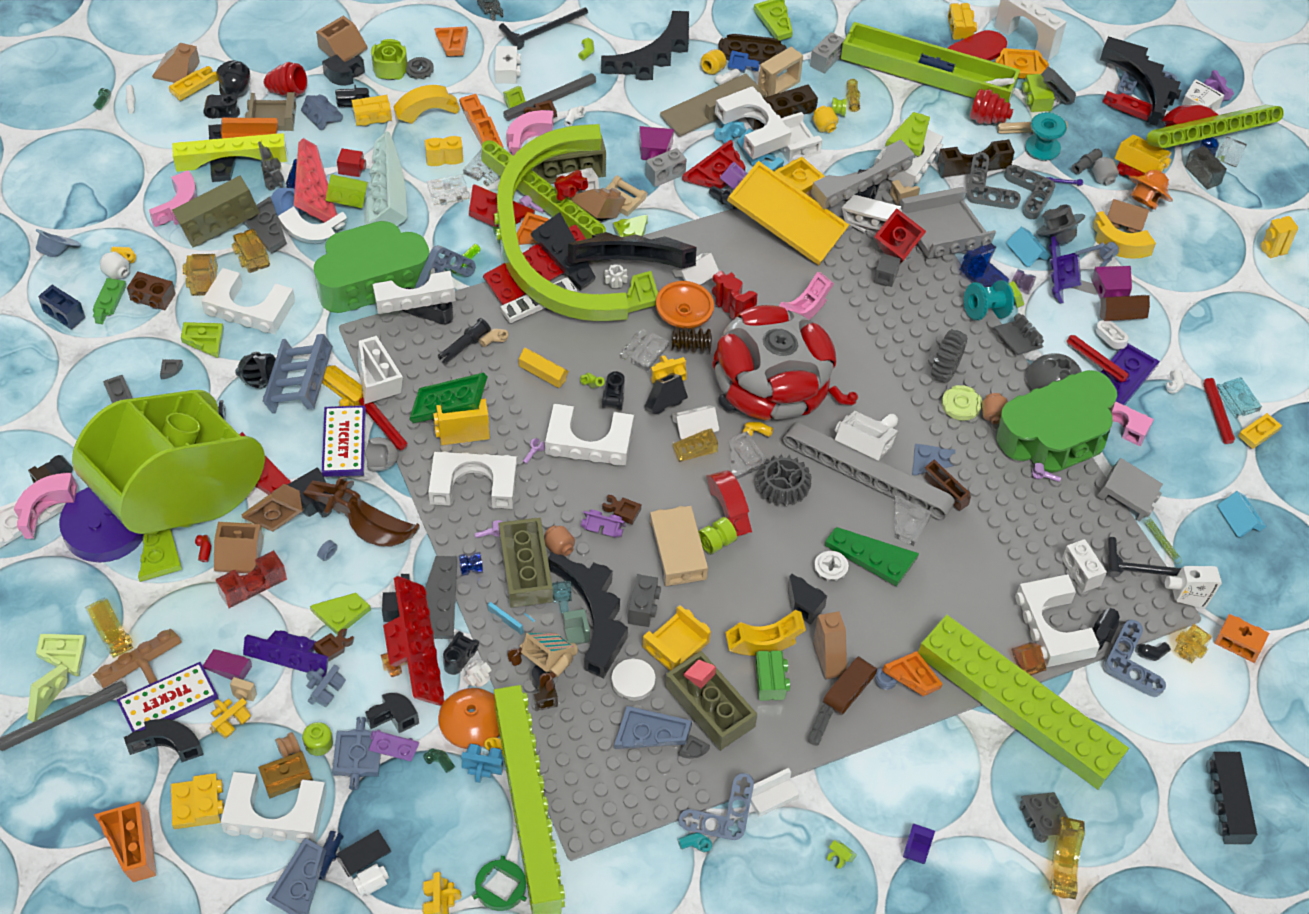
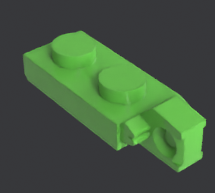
[93,278,126,325]

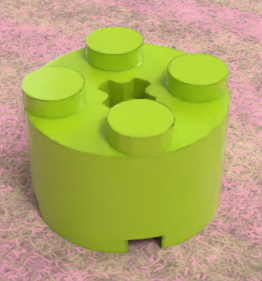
[371,39,408,80]

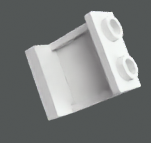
[779,112,822,163]

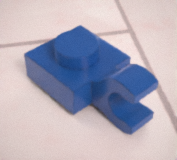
[728,51,760,73]

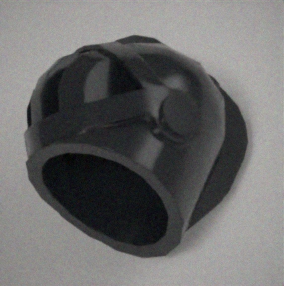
[216,60,251,102]
[235,352,276,388]

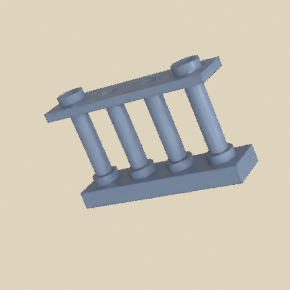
[263,334,333,413]

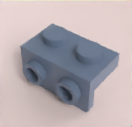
[301,94,343,130]

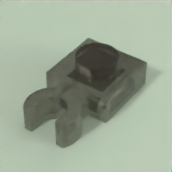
[477,0,503,20]

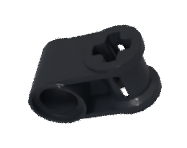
[203,94,240,119]
[602,371,625,410]
[443,631,479,675]

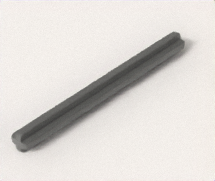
[503,73,596,121]
[0,681,127,751]

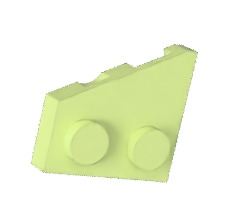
[36,634,86,676]
[27,664,68,722]

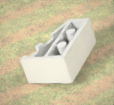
[842,195,902,235]
[357,336,403,404]

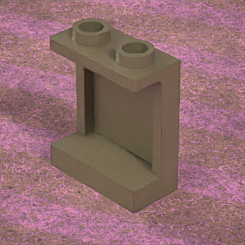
[245,92,297,131]

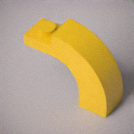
[393,85,460,124]
[1093,211,1156,259]
[725,610,806,656]

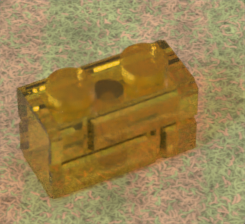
[231,228,270,273]

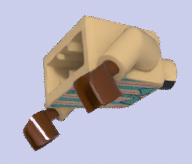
[507,633,578,691]

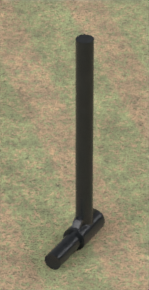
[499,7,588,50]
[1107,537,1182,577]

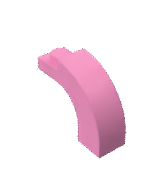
[506,110,553,156]
[149,170,198,227]
[779,272,834,320]
[14,473,78,539]

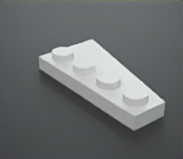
[0,501,66,548]

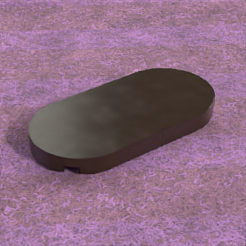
[718,34,787,64]

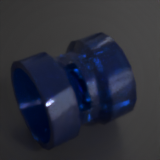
[1197,137,1219,162]
[459,552,483,576]

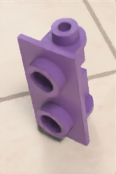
[581,509,626,538]
[368,729,419,761]

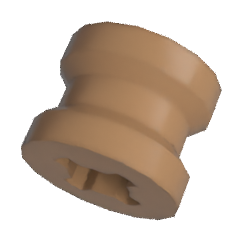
[275,732,301,758]

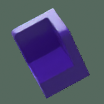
[903,823,935,864]

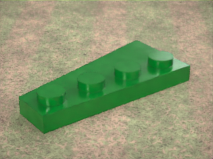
[825,527,919,587]

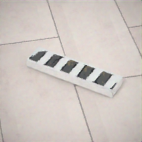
[500,277,577,323]

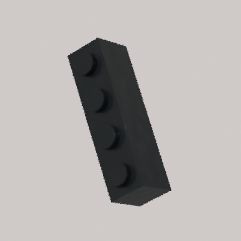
[1206,752,1258,844]

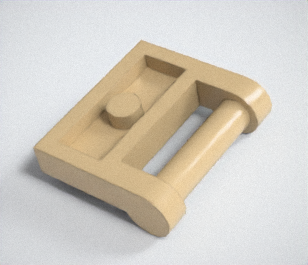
[605,175,648,217]

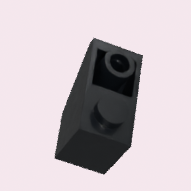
[644,373,688,414]
[788,574,827,624]

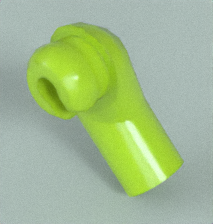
[578,37,595,60]
[580,373,605,389]

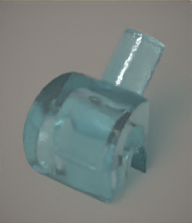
[552,581,572,613]

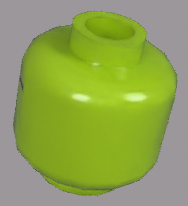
[302,722,333,756]

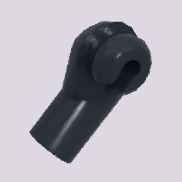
[718,394,740,413]
[1138,642,1171,661]

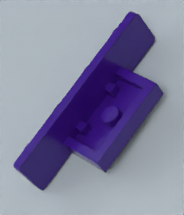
[1049,236,1082,304]
[243,630,329,677]

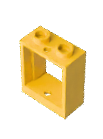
[1114,134,1172,173]

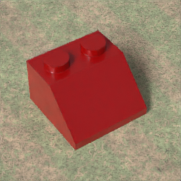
[873,208,926,264]

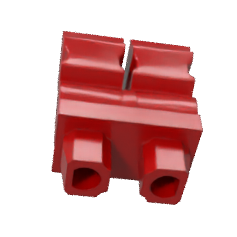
[712,271,758,320]

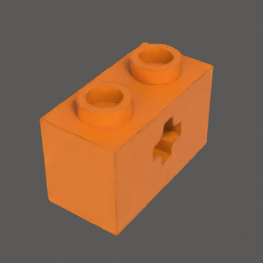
[1214,614,1270,663]

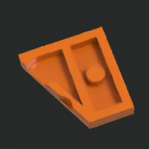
[434,26,469,56]
[517,212,549,245]
[882,651,943,696]

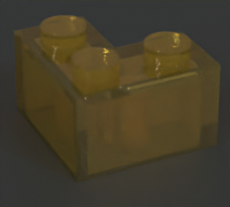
[183,254,218,296]

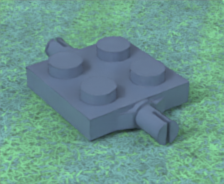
[332,717,381,790]

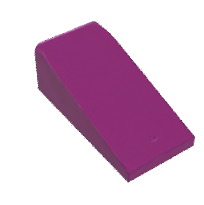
[203,649,252,680]

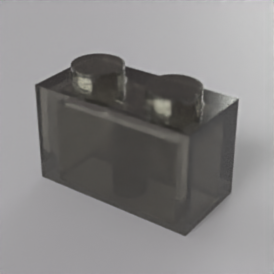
[1185,145,1227,190]

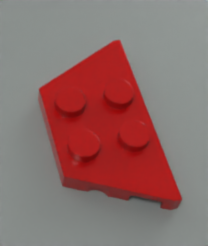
[682,140,746,189]
[469,184,535,228]

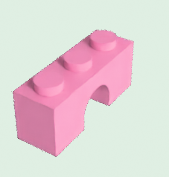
[1112,402,1154,446]

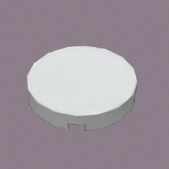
[611,658,656,701]

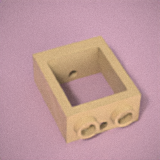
[758,46,803,97]

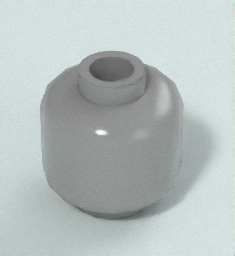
[1092,157,1119,185]

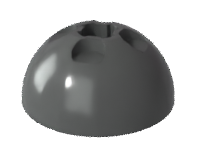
[1026,353,1082,390]

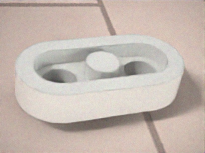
[1096,320,1129,350]

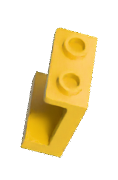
[433,398,490,445]
[642,605,711,671]

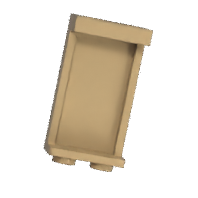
[650,506,708,586]

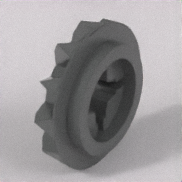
[406,57,434,80]

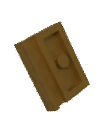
[258,751,313,799]

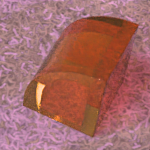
[1011,642,1047,676]

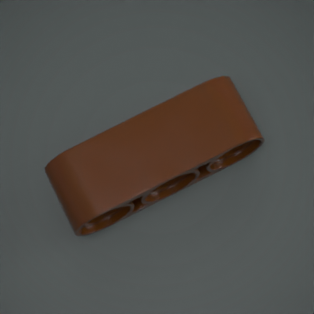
[823,656,878,715]

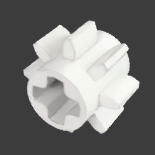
[605,265,628,288]
[463,660,492,687]

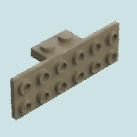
[660,74,766,136]

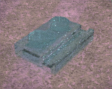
[1217,377,1262,418]

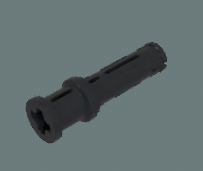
[438,318,491,365]

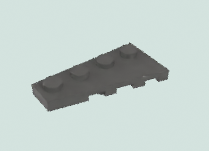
[425,556,457,639]

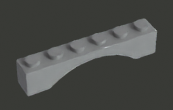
[811,140,915,209]

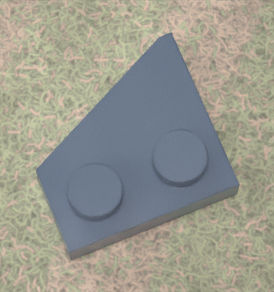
[912,443,956,475]

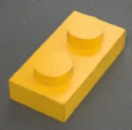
[1238,413,1282,449]

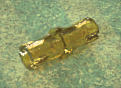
[846,79,861,112]

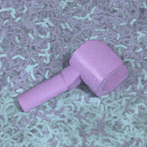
[519,195,545,213]
[523,438,545,464]
[1032,463,1061,482]
[475,520,502,538]

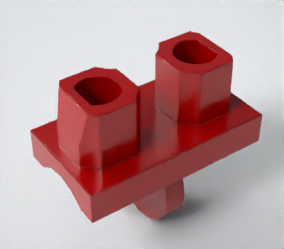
[554,170,588,201]

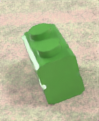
[755,651,790,701]

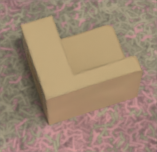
[890,180,920,206]

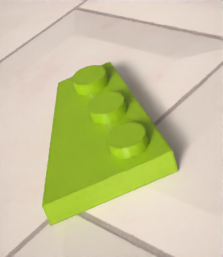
[885,112,930,156]

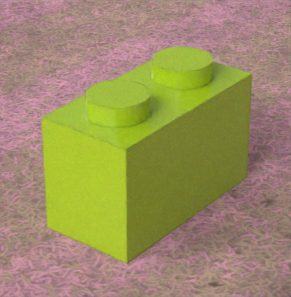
[1022,74,1055,112]
[326,174,368,208]

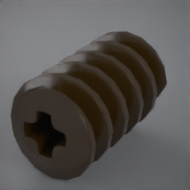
[671,326,712,354]

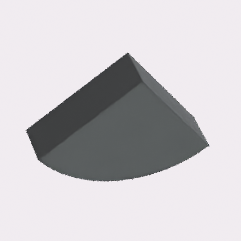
[160,359,183,379]
[679,735,710,759]

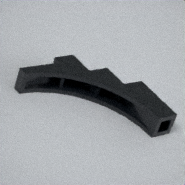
[601,11,689,80]
[1100,36,1182,126]
[568,232,697,269]
[548,552,628,679]

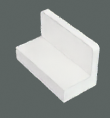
[672,253,719,285]
[672,405,719,439]
[748,768,799,817]

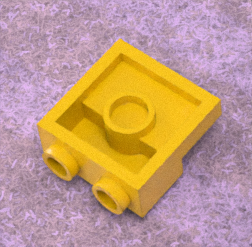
[774,156,825,193]
[171,773,224,829]

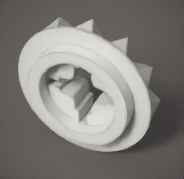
[815,551,849,582]

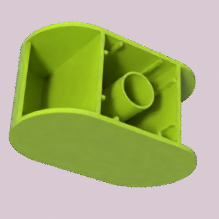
[72,390,265,535]

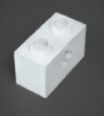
[495,46,521,84]

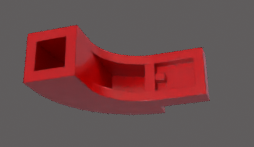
[1162,105,1218,127]
[706,470,752,536]

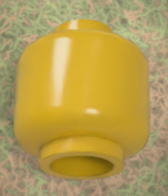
[701,49,726,75]
[812,106,839,133]

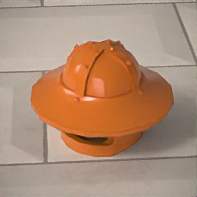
[1129,170,1173,210]

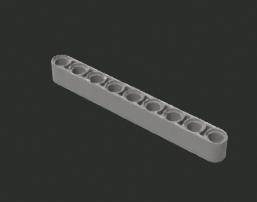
[783,422,955,520]

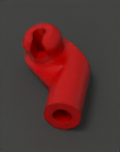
[829,386,858,406]
[195,535,211,562]

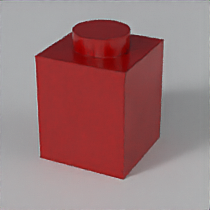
[337,148,366,177]

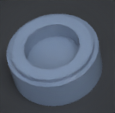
[317,540,337,561]
[875,667,897,690]

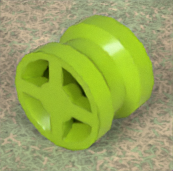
[832,97,847,116]

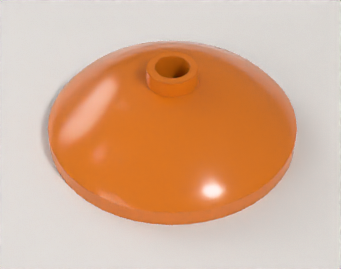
[656,281,714,328]
[438,688,500,749]

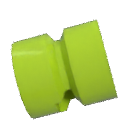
[698,517,737,555]

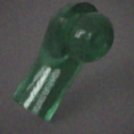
[93,88,111,110]
[423,748,455,773]

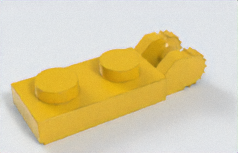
[169,66,218,101]

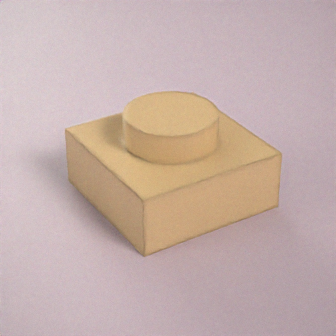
[230,677,257,701]

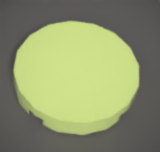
[942,385,982,420]

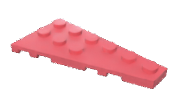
[294,138,337,223]

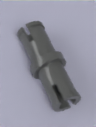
[1072,148,1103,174]

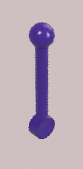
[1046,177,1083,186]

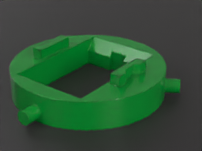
[472,856,527,911]

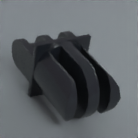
[335,85,370,107]
[1092,608,1120,650]

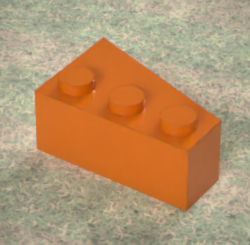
[94,801,156,882]

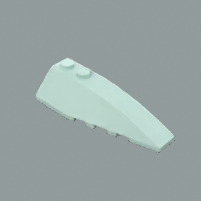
[364,131,407,226]

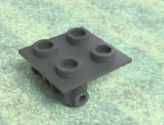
[258,141,284,190]
[994,313,1044,355]
[1020,792,1075,843]

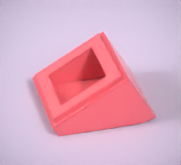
[684,660,716,689]

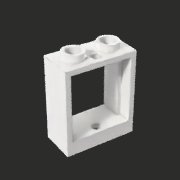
[835,411,898,461]

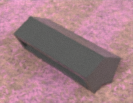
[1041,66,1076,104]

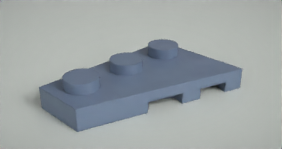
[614,706,692,749]
[266,838,326,914]

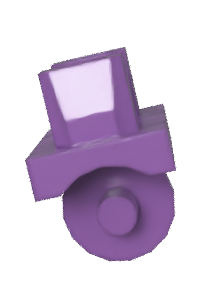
[1204,70,1234,104]

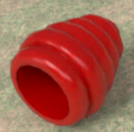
[263,62,307,97]
[970,89,1014,124]

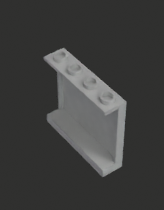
[899,187,996,258]

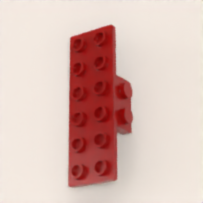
[483,225,586,305]
[383,576,444,706]

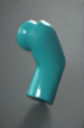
[678,833,712,852]

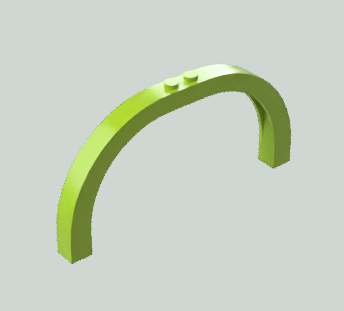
[494,124,629,321]

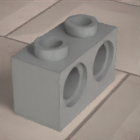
[810,32,845,74]
[645,148,687,187]

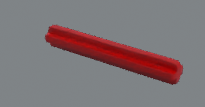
[1067,335,1129,382]
[1203,378,1235,444]
[359,396,407,451]

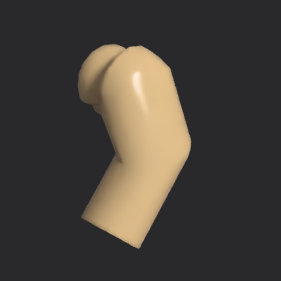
[479,329,509,347]

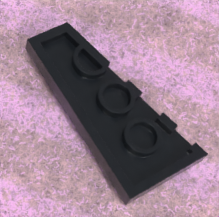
[208,124,236,182]
[531,212,596,291]

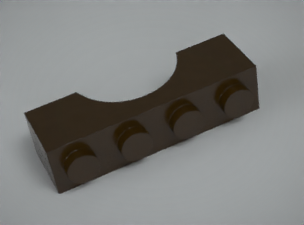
[937,139,1015,177]

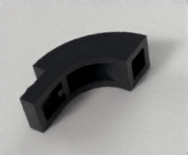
[124,719,204,763]

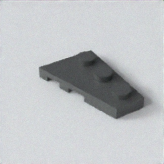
[243,197,287,253]

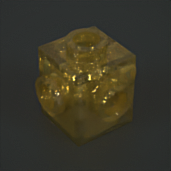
[1174,624,1212,663]

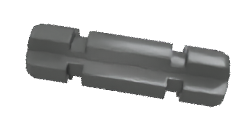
[808,704,833,746]

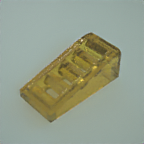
[672,428,718,462]

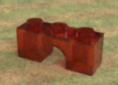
[215,550,287,608]

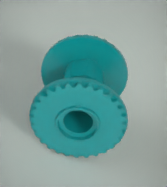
[1025,112,1067,161]
[963,280,1015,321]

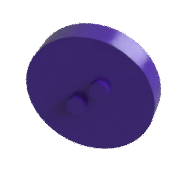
[59,487,144,563]

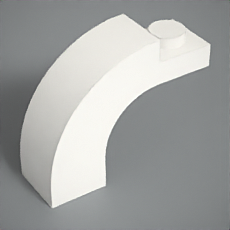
[278,206,347,244]

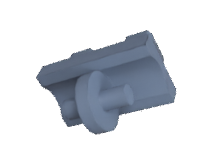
[306,664,346,707]

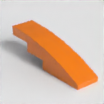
[459,93,504,148]

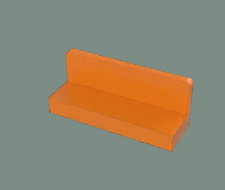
[220,118,278,138]

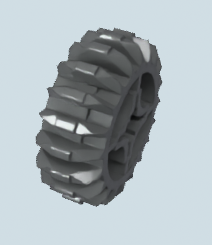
[931,329,968,382]
[756,454,812,507]

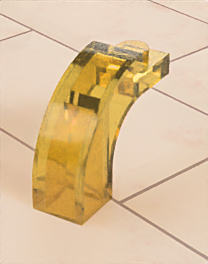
[84,597,133,658]
[1050,816,1085,900]

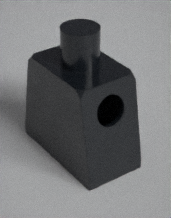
[287,467,332,517]

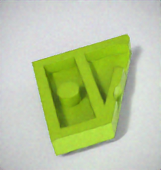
[627,271,658,313]
[181,322,224,358]

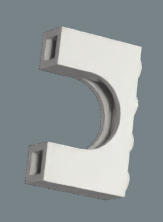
[994,0,1066,61]
[715,86,792,159]
[874,119,943,187]
[202,268,295,334]
[545,404,634,466]
[428,451,517,509]
[1015,574,1100,667]
[220,772,327,844]

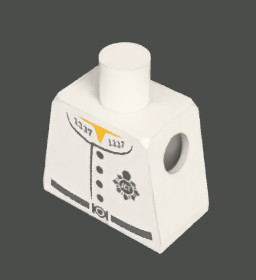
[1182,80,1224,111]
[1165,566,1222,609]

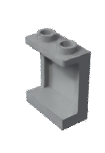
[1097,458,1163,522]

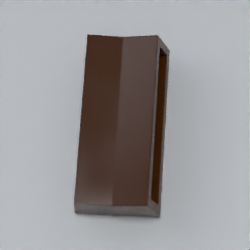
[1099,295,1150,321]
[924,459,971,511]

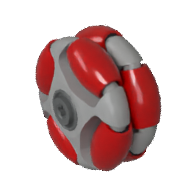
[712,305,836,420]

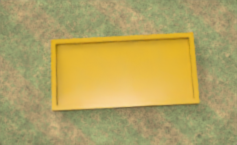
[727,161,849,265]

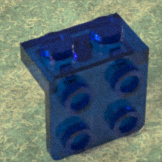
[959,243,1009,288]

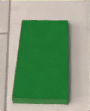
[409,372,488,424]

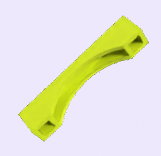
[172,133,287,172]

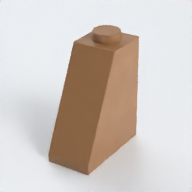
[813,611,847,679]

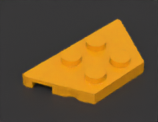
[995,48,1049,78]

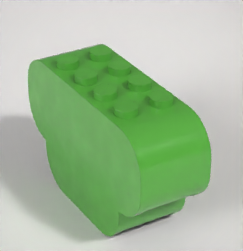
[314,221,431,313]
[996,370,1117,472]

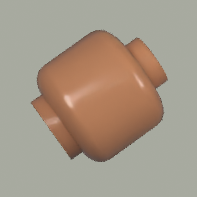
[982,393,1008,424]
[544,525,575,556]

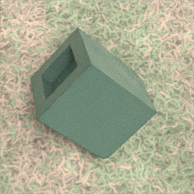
[563,609,590,644]

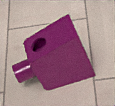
[639,126,674,160]
[1091,266,1132,297]

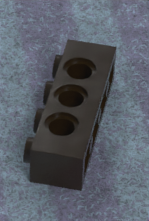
[745,84,818,130]

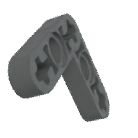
[967,152,1021,209]
[1004,165,1056,219]

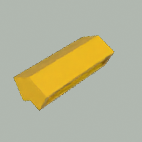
[519,347,569,388]
[322,365,363,406]

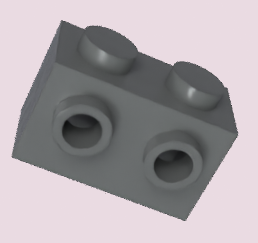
[628,574,661,627]

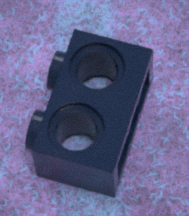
[38,284,85,329]

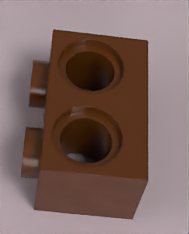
[127,271,176,310]

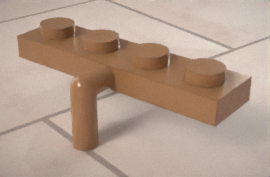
[93,628,181,689]

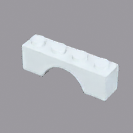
[373,271,456,314]

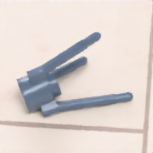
[1075,242,1119,267]

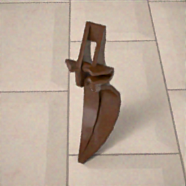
[303,477,420,547]

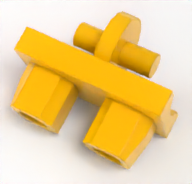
[650,355,687,384]
[209,698,251,739]
[423,872,461,914]

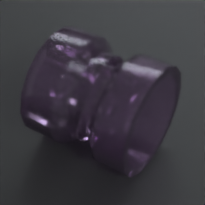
[1012,269,1036,294]

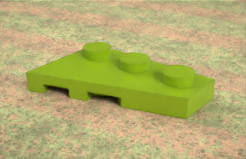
[753,0,793,40]
[138,529,182,582]

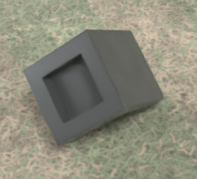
[874,254,901,287]

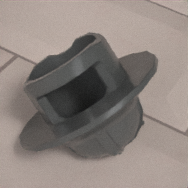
[1036,204,1085,244]

